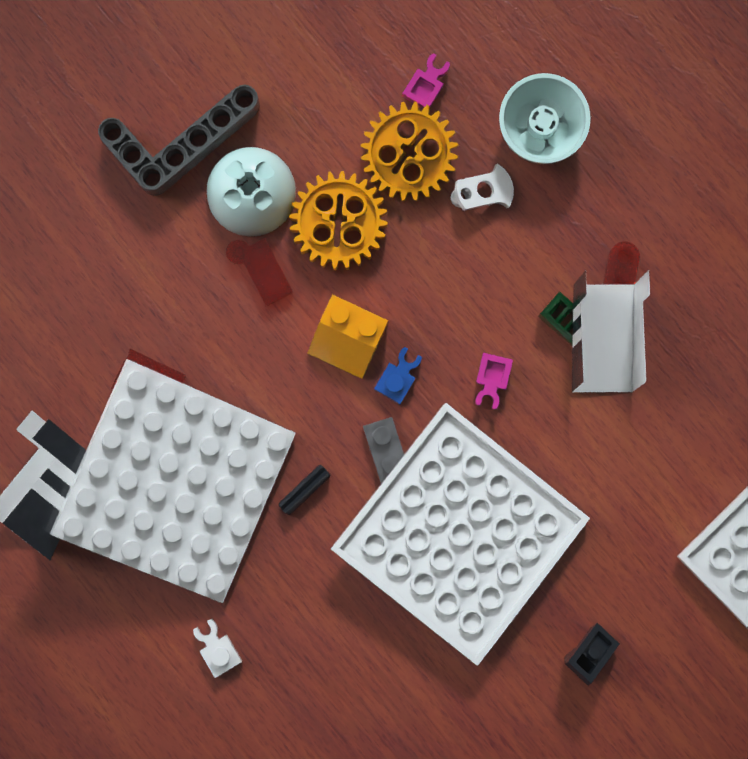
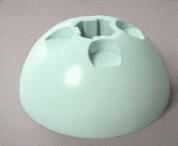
[499,73,591,164]
[207,147,296,236]

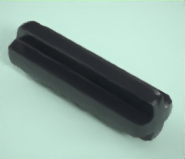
[279,465,330,515]

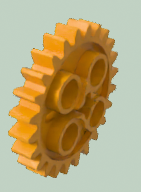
[361,102,459,201]
[289,171,388,270]

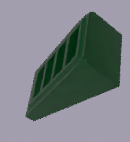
[538,291,573,346]

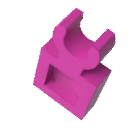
[402,53,450,109]
[475,353,513,410]

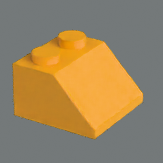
[307,294,388,379]

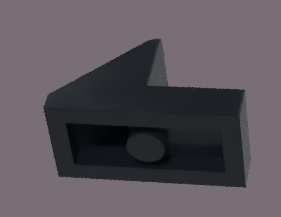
[564,623,620,686]

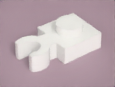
[193,619,242,678]

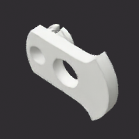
[451,164,514,211]

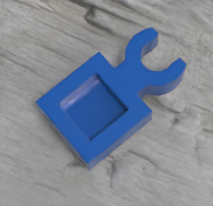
[374,347,422,405]

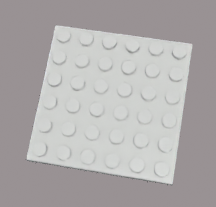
[50,359,296,603]
[331,403,590,666]

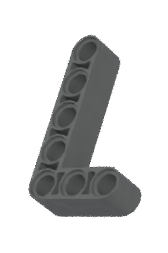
[98,85,260,196]

